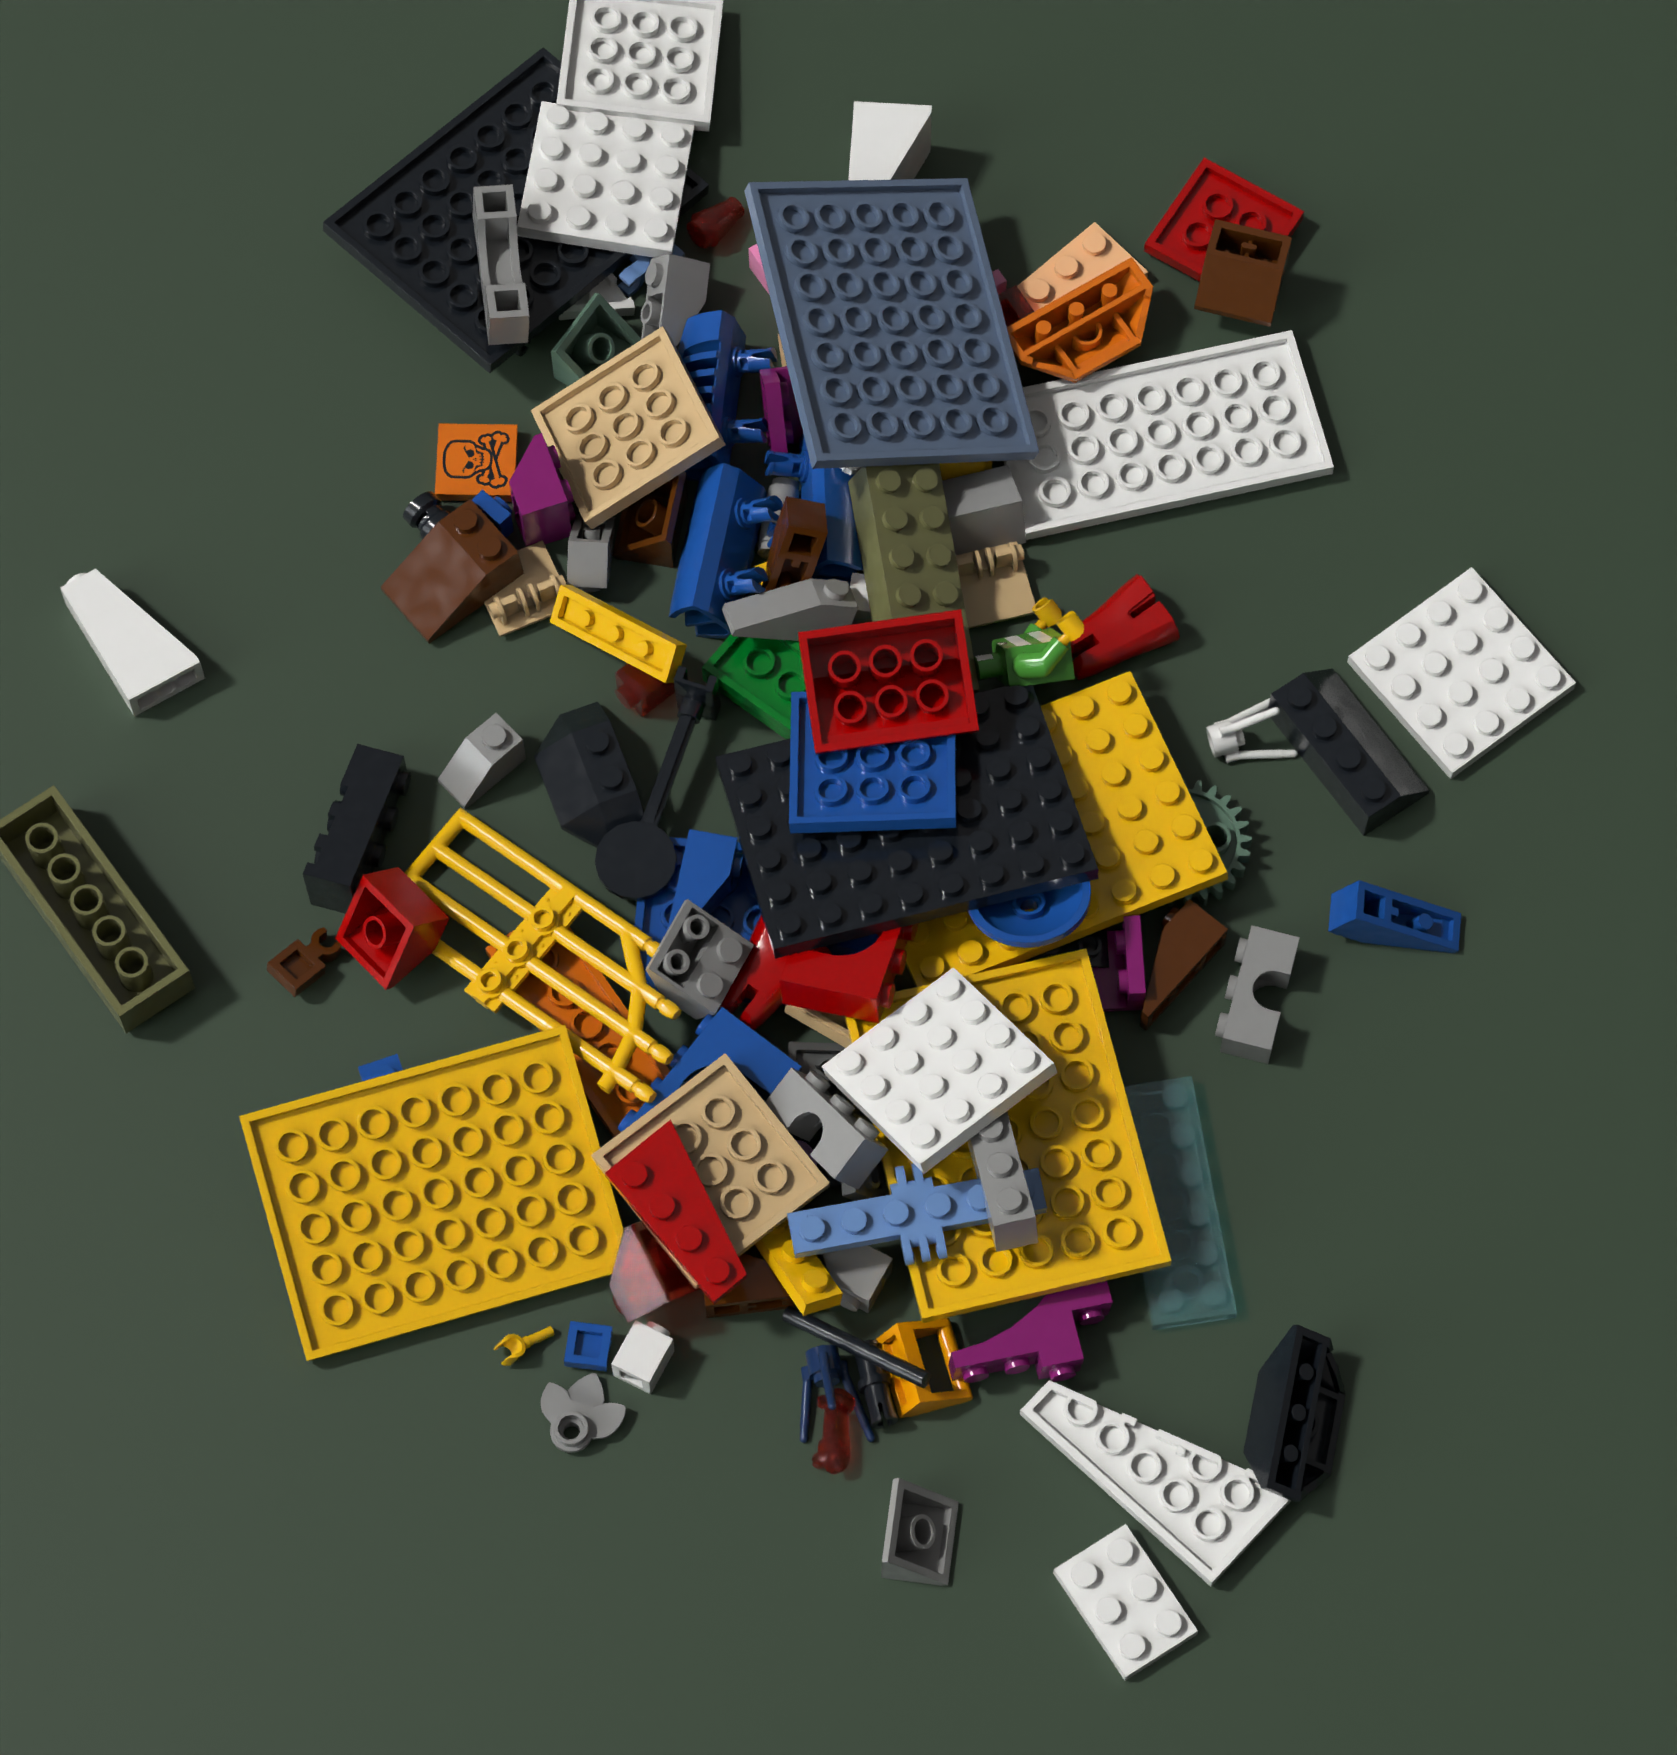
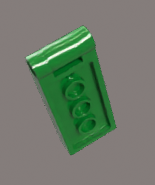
[702,634,806,739]

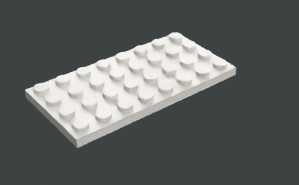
[1004,330,1334,540]

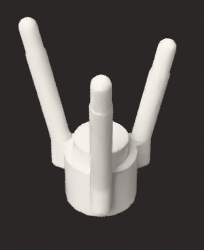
[1206,698,1298,763]

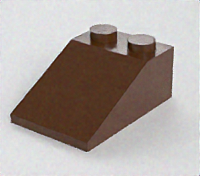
[381,499,524,644]

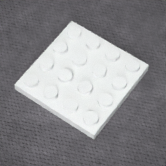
[556,0,723,132]
[517,101,694,258]
[1347,567,1576,779]
[822,967,1057,1174]

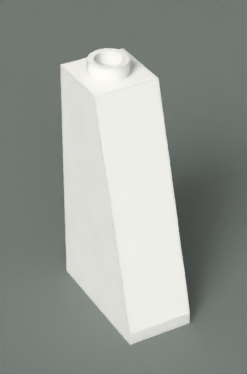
[60,569,205,717]

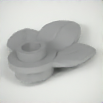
[541,1373,626,1453]

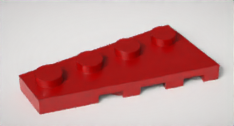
[605,1119,747,1305]

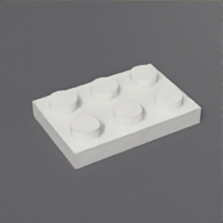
[1053,1524,1198,1681]

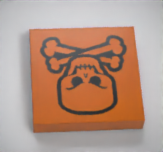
[435,423,518,502]

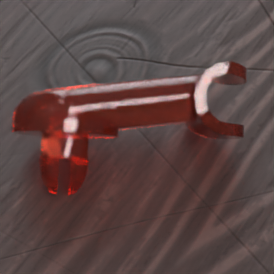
[812,1388,855,1475]

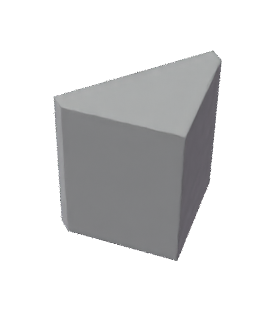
[942,465,1026,555]
[881,1478,959,1586]

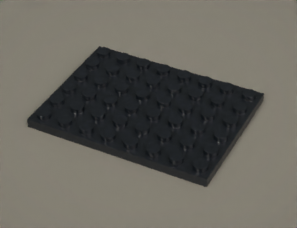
[323,47,709,373]
[715,685,1099,959]

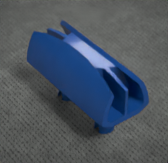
[678,310,777,481]
[764,434,863,586]
[669,463,783,638]

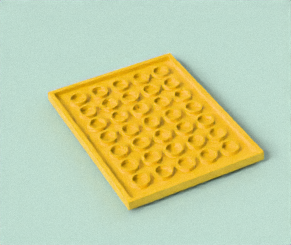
[904,671,1228,987]
[845,949,1172,1323]
[239,1025,634,1362]

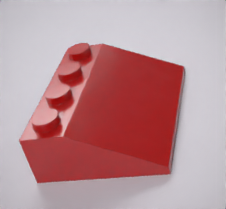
[798,609,979,754]

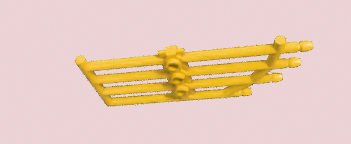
[404,807,681,1104]

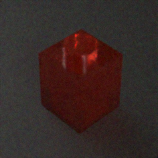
[615,663,675,717]

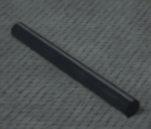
[782,1306,931,1388]

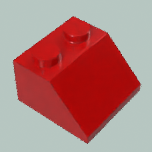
[335,867,449,990]

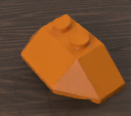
[1007,257,1153,383]

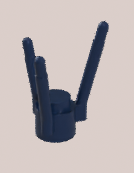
[800,1345,875,1443]

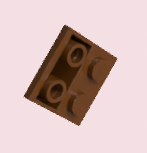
[1194,219,1292,327]

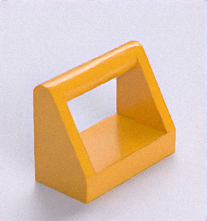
[876,1318,973,1418]

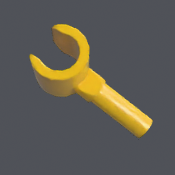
[494,1326,554,1366]

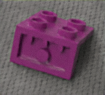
[759,366,803,453]
[1092,915,1146,1012]

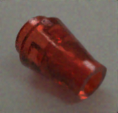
[687,197,745,249]

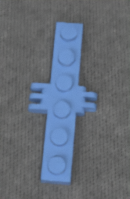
[787,1163,1047,1266]

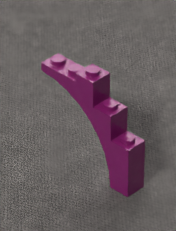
[948,1281,1113,1383]

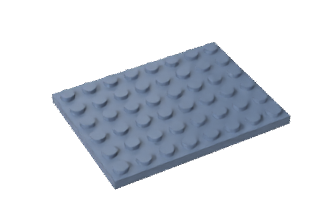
[744,178,1039,469]

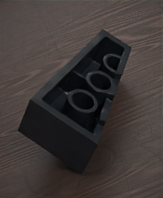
[303,744,411,914]

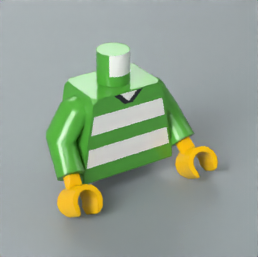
[974,597,1084,686]

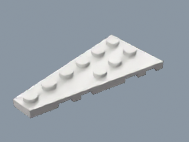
[1020,1380,1291,1587]

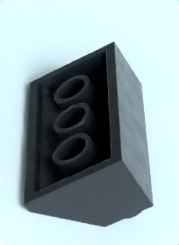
[1268,668,1430,836]

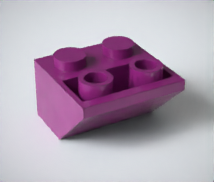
[509,433,576,547]

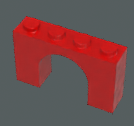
[779,923,918,1023]

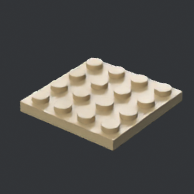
[531,326,726,530]
[591,1053,830,1289]

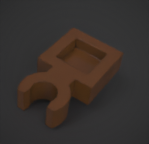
[267,927,342,997]

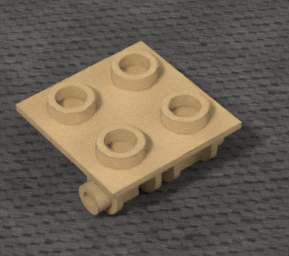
[484,541,567,637]
[956,541,1035,629]

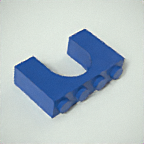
[617,1007,802,1132]

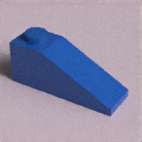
[667,829,744,930]
[1328,880,1461,953]

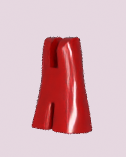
[1070,574,1180,680]
[717,914,832,1031]

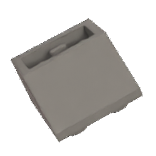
[645,899,754,1020]

